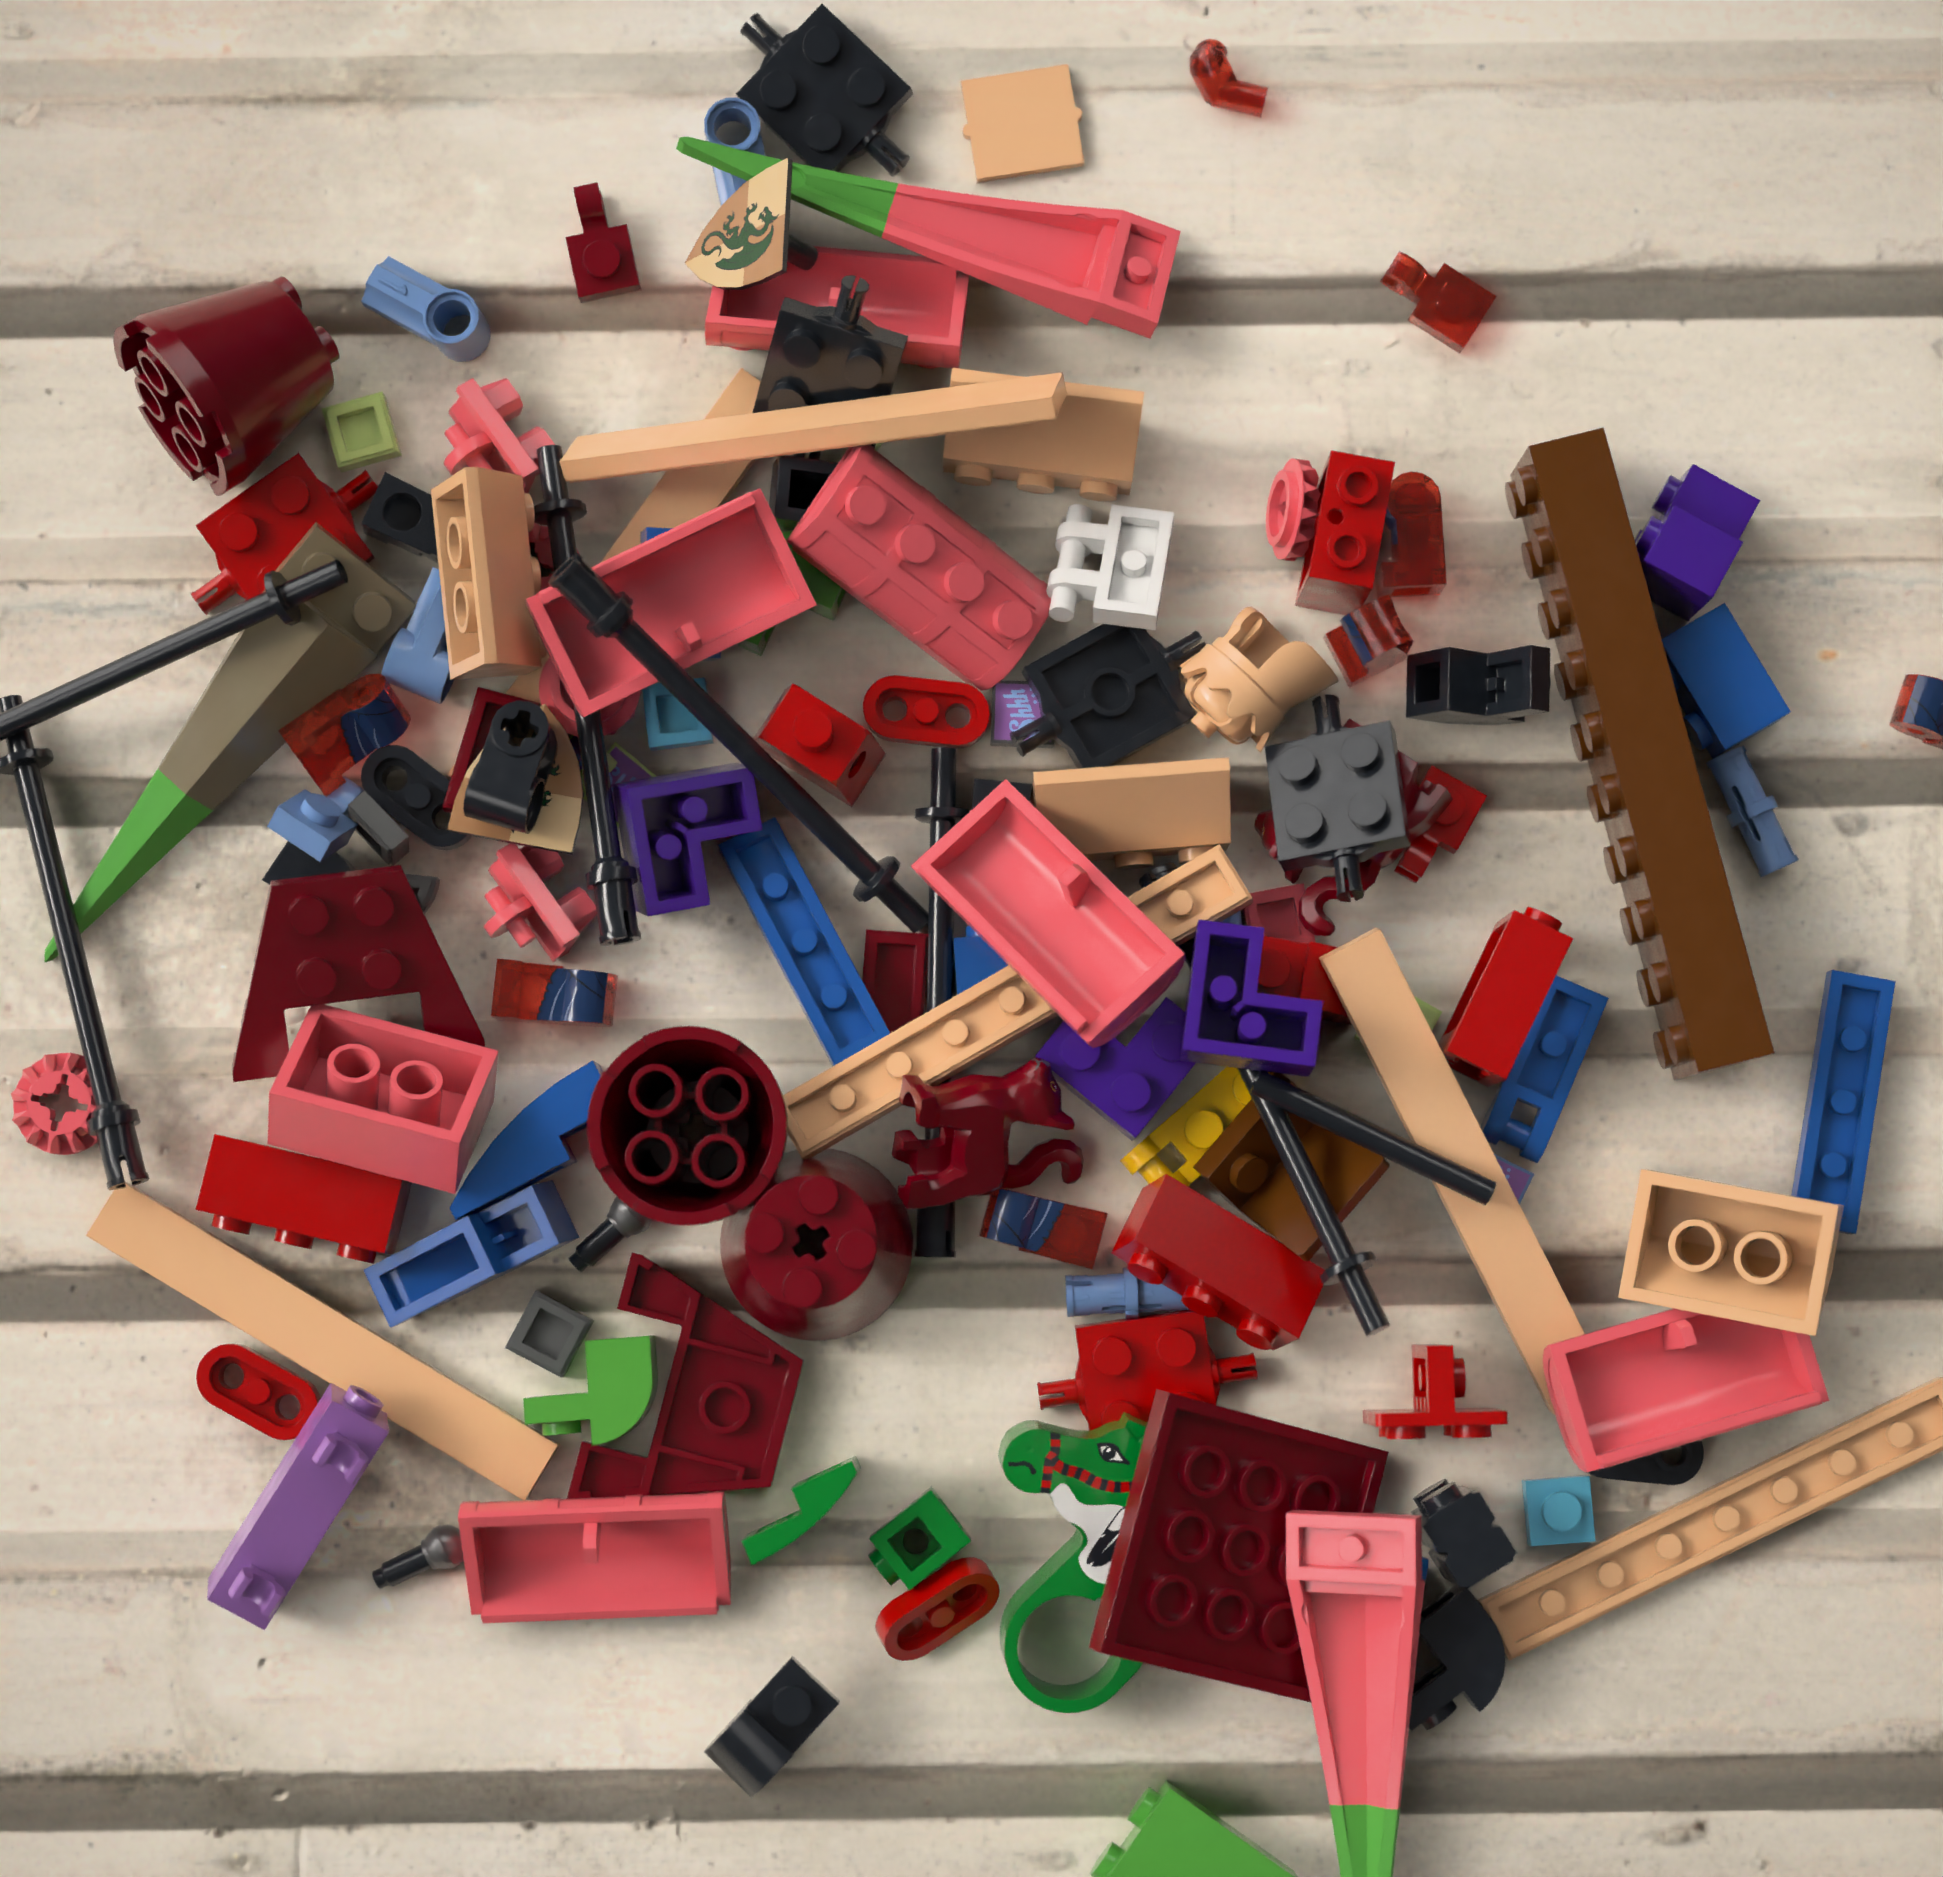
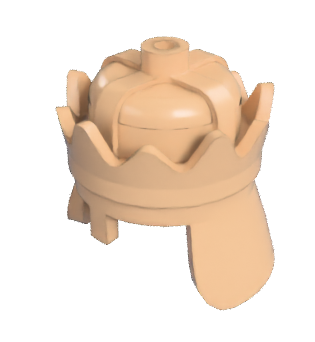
[1180,606,1339,753]

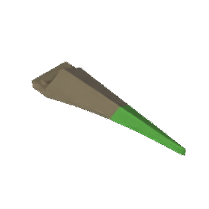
[45,522,416,962]

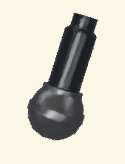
[569,1197,653,1272]
[372,1525,464,1589]

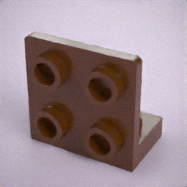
[1193,1073,1390,1261]

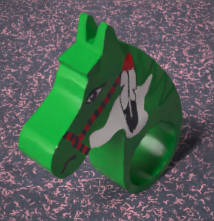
[998,1412,1148,1713]

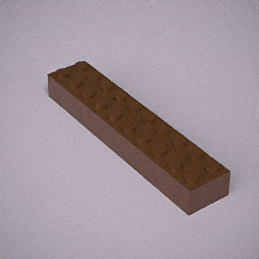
[1505,427,1775,1081]

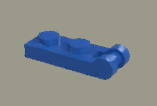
[1481,975,1609,1163]

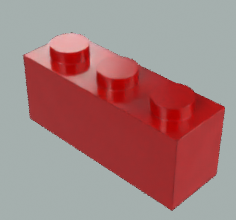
[195,1134,412,1264]
[1111,1174,1325,1350]

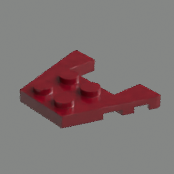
[232,865,485,1082]
[567,1253,805,1499]

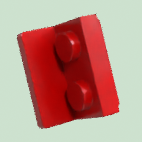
[1363,1344,1508,1439]

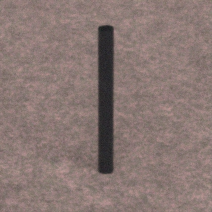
[1249,1070,1496,1206]

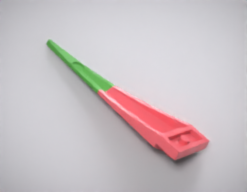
[676,136,1181,338]
[1286,1510,1425,1877]

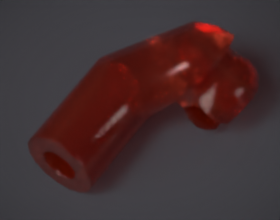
[1189,39,1268,118]

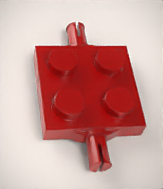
[190,452,378,615]
[1037,1310,1258,1430]

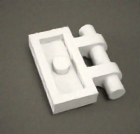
[1046,504,1174,630]

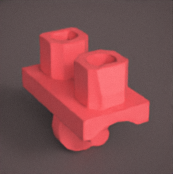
[444,378,555,493]
[484,843,597,962]

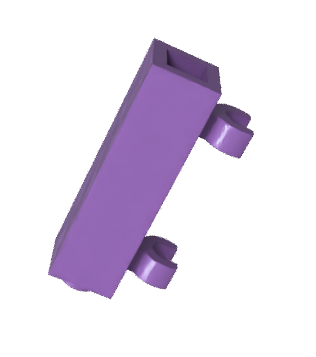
[207,1383,389,1630]

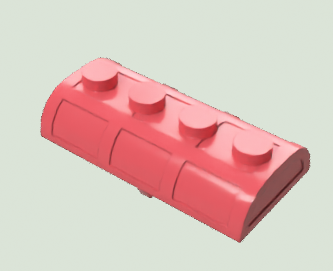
[705,246,969,369]
[786,445,1051,691]
[525,488,817,718]
[911,779,1185,1048]
[1543,1309,1830,1472]
[458,1491,731,1623]

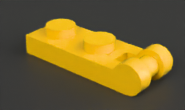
[1120,1067,1273,1186]

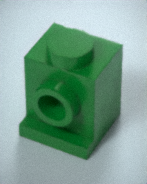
[868,1486,971,1590]

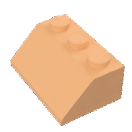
[943,368,1144,502]
[431,467,547,680]
[1032,757,1231,869]
[1618,1169,1844,1336]

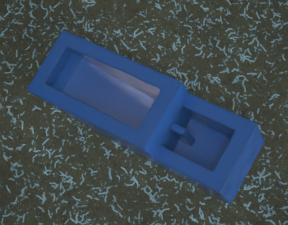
[450,1060,603,1220]
[364,1180,580,1328]

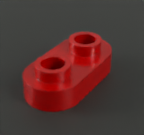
[863,675,990,749]
[196,1344,321,1440]
[875,1557,1000,1661]

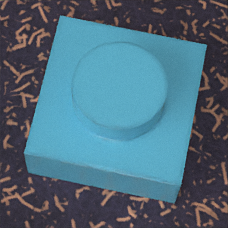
[642,677,714,751]
[1522,1475,1596,1546]

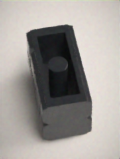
[1411,1479,1517,1588]

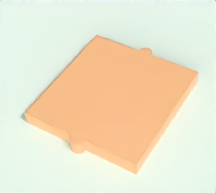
[961,64,1084,183]

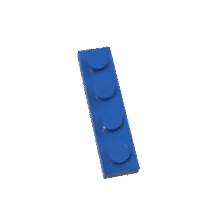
[718,817,890,1067]
[1791,970,1896,1234]

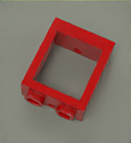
[1295,450,1395,617]
[1438,907,1573,1087]

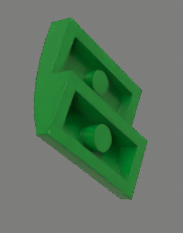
[741,1456,861,1565]

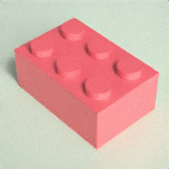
[268,1004,499,1194]

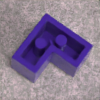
[1634,464,1760,621]
[612,763,763,916]
[1179,920,1323,1077]
[1035,997,1196,1141]

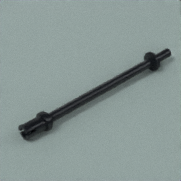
[534,445,642,946]
[548,553,928,933]
[0,559,348,741]
[0,695,149,1190]
[915,747,970,1258]
[1139,863,1390,1336]

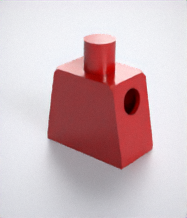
[753,684,886,807]

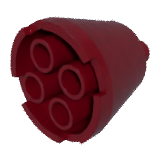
[113,276,340,496]
[587,1026,788,1226]
[720,1148,913,1341]

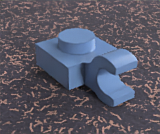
[267,776,364,862]

